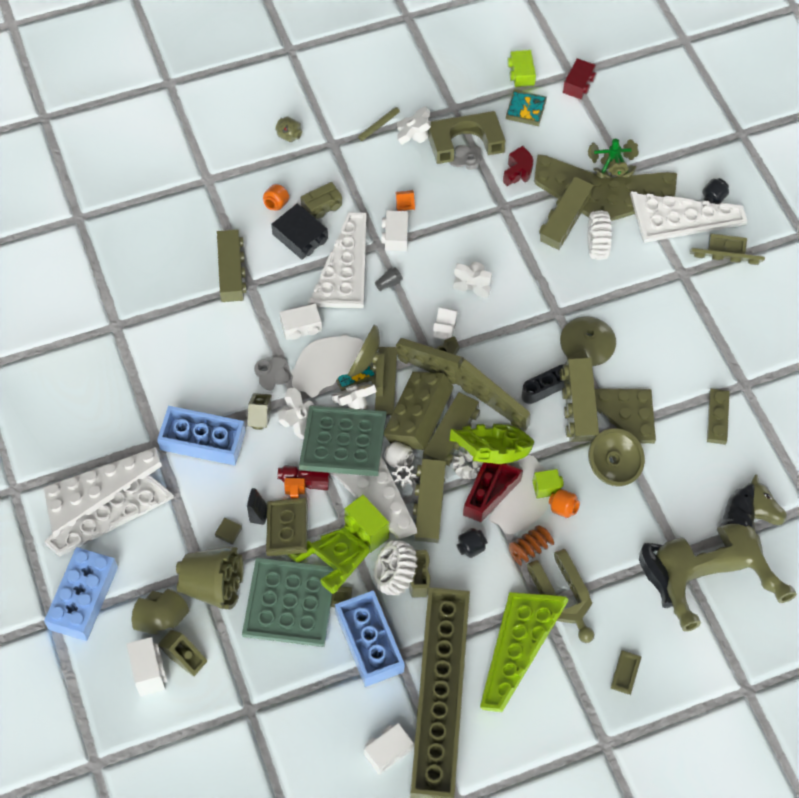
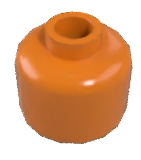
[263,184,289,211]
[549,489,580,518]

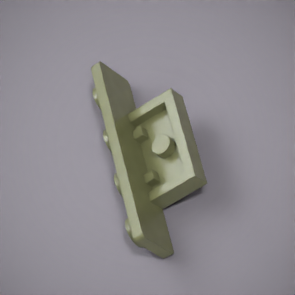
[690,234,765,265]
[372,347,397,415]

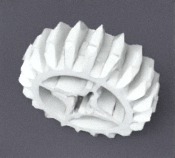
[587,211,612,260]
[373,540,418,596]

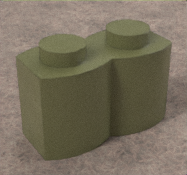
[409,550,430,598]

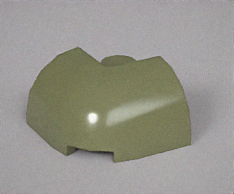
[131,588,190,634]

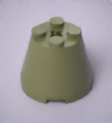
[176,547,244,610]

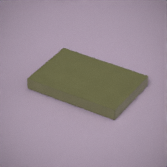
[266,497,308,556]

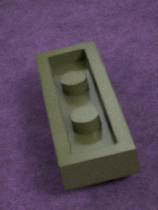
[707,389,730,445]

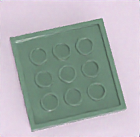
[299,406,386,476]
[242,558,334,647]

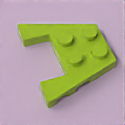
[287,528,370,594]

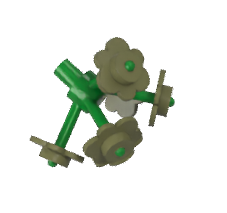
[588,139,639,179]

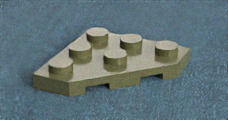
[595,389,656,444]

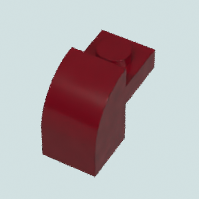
[503,146,533,186]

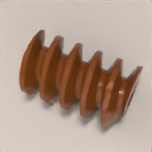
[509,525,554,565]

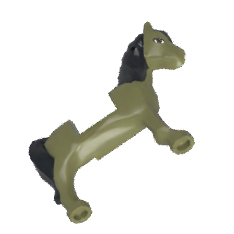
[639,474,797,632]

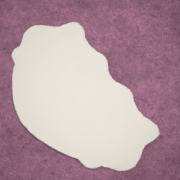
[291,335,364,398]
[489,455,550,534]

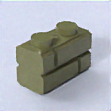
[300,182,342,219]

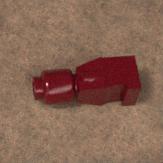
[277,465,330,491]

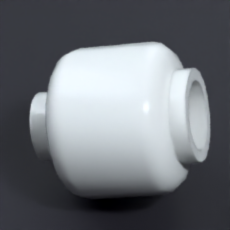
[384,441,414,469]

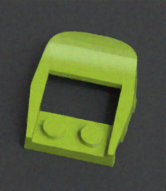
[449,424,534,464]

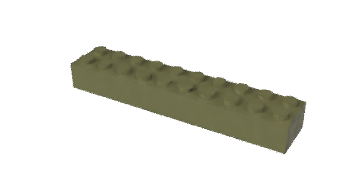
[410,587,470,798]

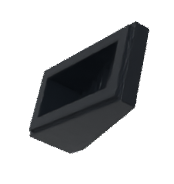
[247,488,267,525]

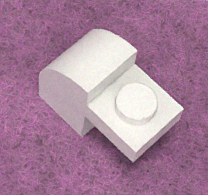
[433,307,458,340]

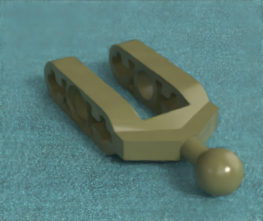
[527,549,594,643]

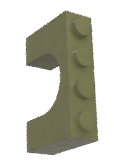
[428,111,505,164]

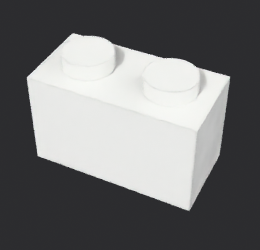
[382,211,408,251]
[280,303,322,340]
[364,723,414,775]

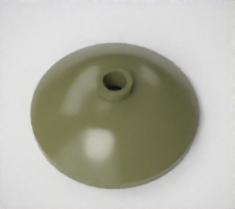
[560,317,616,366]
[348,324,380,377]
[588,428,645,487]

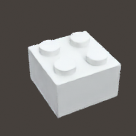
[127,637,167,697]

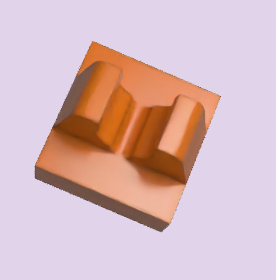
[395,190,415,211]
[284,478,305,499]

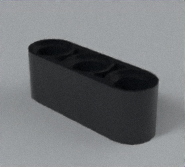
[521,364,564,404]

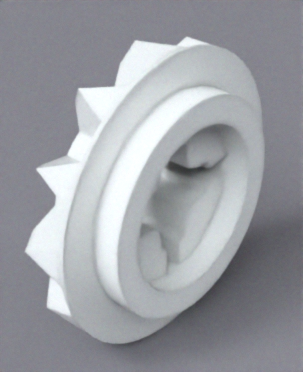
[453,450,483,479]

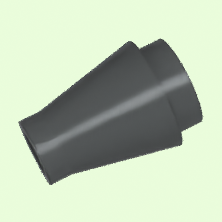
[374,267,403,292]

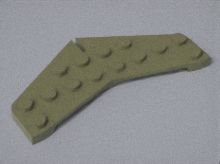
[534,155,677,221]
[396,338,530,431]

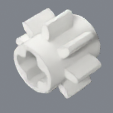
[392,462,417,488]

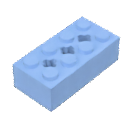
[157,406,246,465]
[44,547,118,641]
[335,590,405,687]

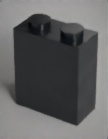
[271,203,328,260]

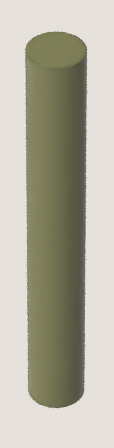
[358,107,400,141]

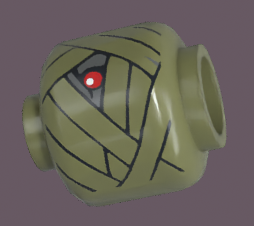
[275,116,302,142]

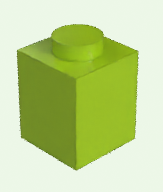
[532,469,564,499]

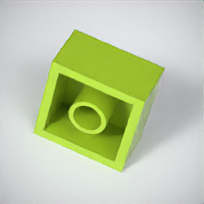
[344,495,389,553]

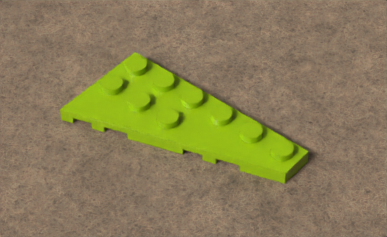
[480,592,569,712]

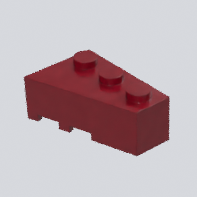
[463,462,523,523]

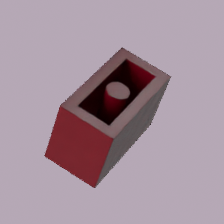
[562,58,597,100]

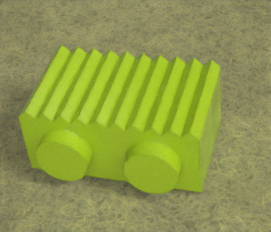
[507,50,536,87]

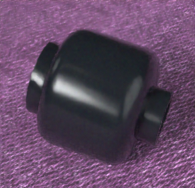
[702,178,729,204]
[456,528,488,558]

